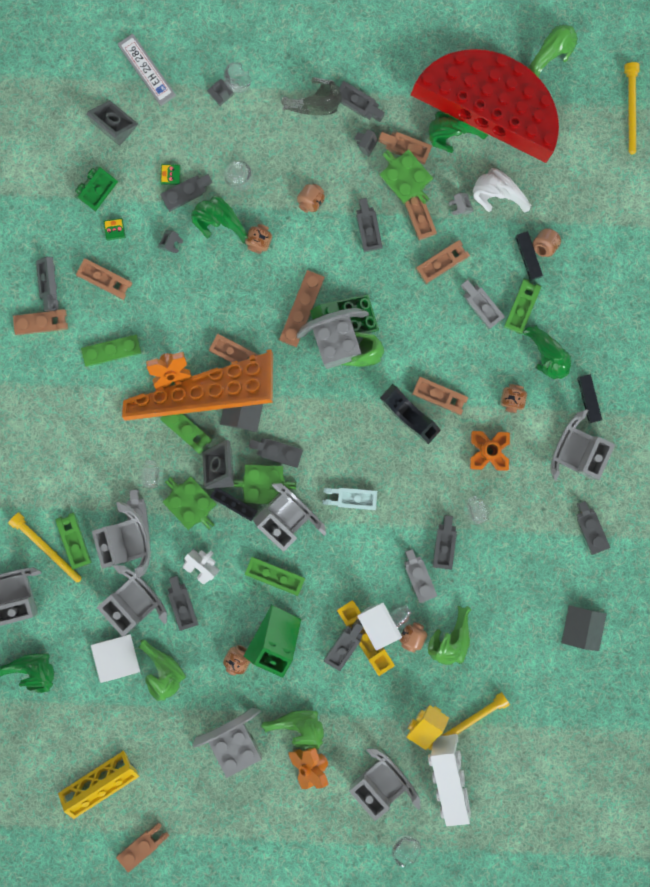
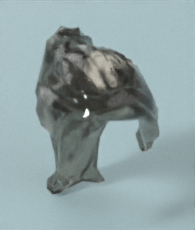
[281,77,342,116]

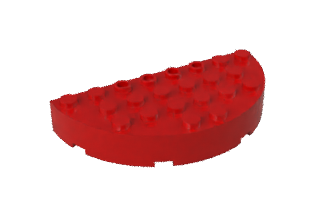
[410,49,559,163]

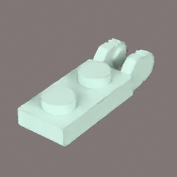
[322,488,378,510]

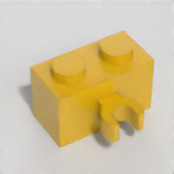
[406,705,449,750]

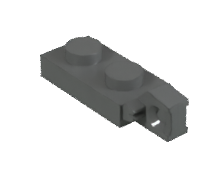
[334,81,385,122]
[160,174,212,212]
[356,198,383,253]
[36,256,58,311]
[249,438,303,468]
[577,501,610,555]
[432,515,457,570]
[168,575,199,631]
[324,619,363,671]

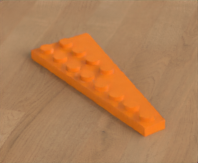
[122,349,273,421]

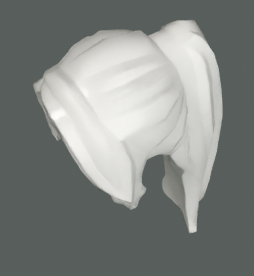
[473,168,532,213]

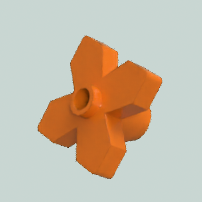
[146,352,192,390]
[470,431,510,471]
[288,748,329,789]

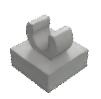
[449,193,473,215]

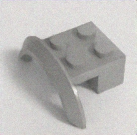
[297,308,369,369]
[550,410,615,480]
[253,483,326,552]
[92,502,150,578]
[97,565,167,637]
[0,567,42,626]
[192,708,262,778]
[349,748,420,821]

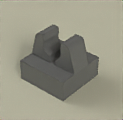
[207,79,234,106]
[354,129,378,156]
[158,230,183,253]

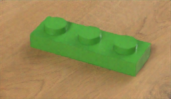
[81,334,142,367]
[244,557,305,596]

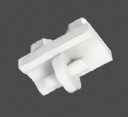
[183,549,220,584]

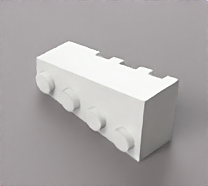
[428,734,471,826]

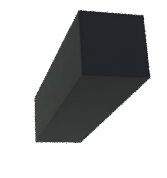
[515,231,543,281]
[577,374,602,424]
[210,488,258,522]

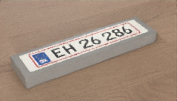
[118,34,176,106]

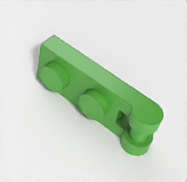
[504,278,542,334]
[160,414,212,454]
[55,512,92,570]

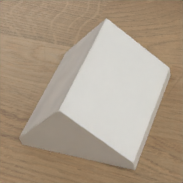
[358,603,402,650]

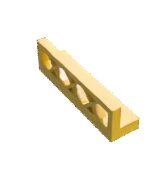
[58,751,140,819]

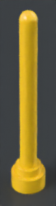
[624,62,640,155]
[8,512,82,582]
[428,692,510,751]

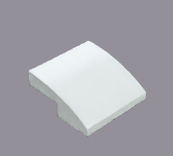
[90,634,140,683]

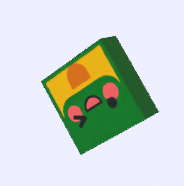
[160,164,181,185]
[104,218,126,241]

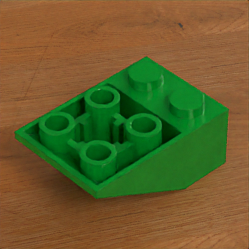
[310,294,379,334]
[243,604,301,678]

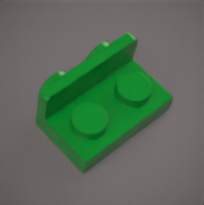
[74,167,118,212]

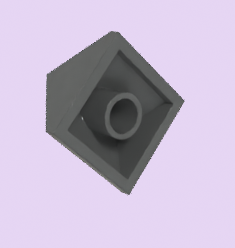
[86,100,138,146]
[220,404,263,432]
[203,440,234,489]
[561,605,607,651]

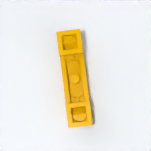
[337,600,395,676]

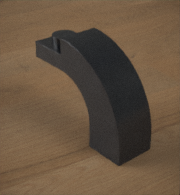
[380,384,441,444]

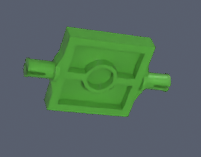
[379,149,433,204]
[234,464,296,504]
[163,476,217,531]

